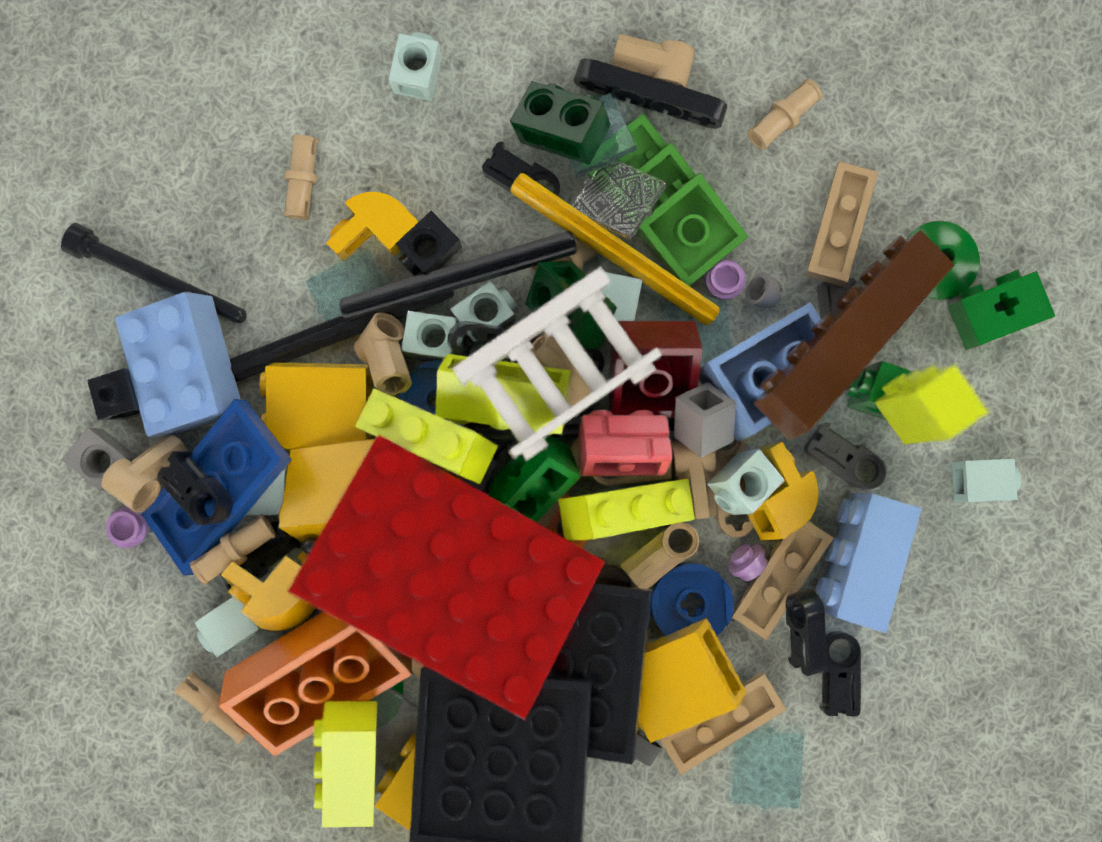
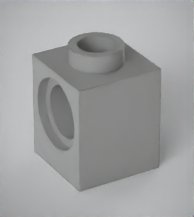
[61,427,137,491]

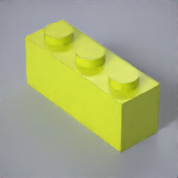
[436,354,572,435]
[874,365,989,444]
[355,388,498,485]
[558,479,695,541]
[313,701,377,827]

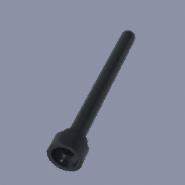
[61,222,247,323]

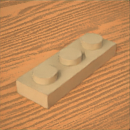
[805,161,878,287]
[732,521,834,640]
[660,671,786,775]

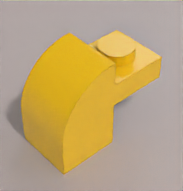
[326,192,419,262]
[747,441,818,541]
[221,556,317,631]

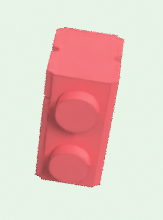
[578,410,672,476]

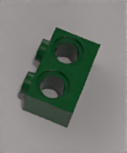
[510,81,611,165]
[525,260,617,350]

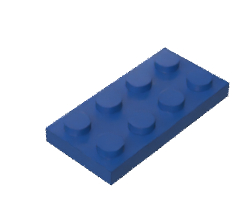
[141,399,292,576]

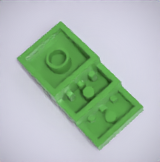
[579,113,749,286]

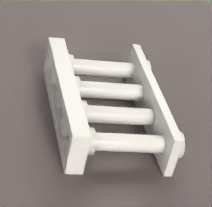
[453,267,662,460]

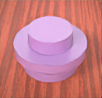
[705,259,746,300]
[106,507,149,548]
[728,544,768,581]

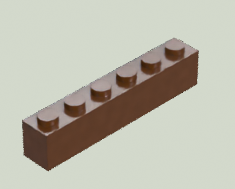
[753,230,954,440]

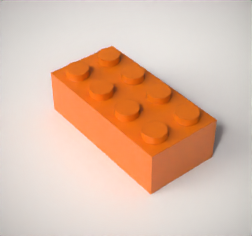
[218,611,413,756]

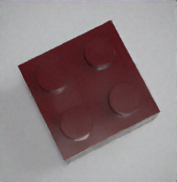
[608,321,703,418]

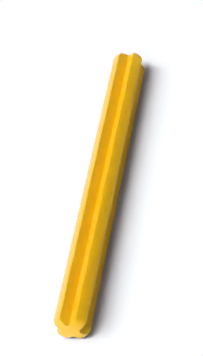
[510,173,720,325]

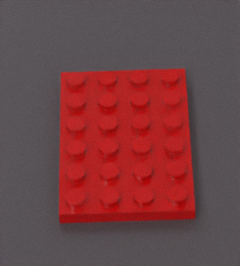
[287,434,605,719]

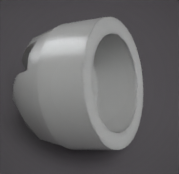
[747,273,782,308]

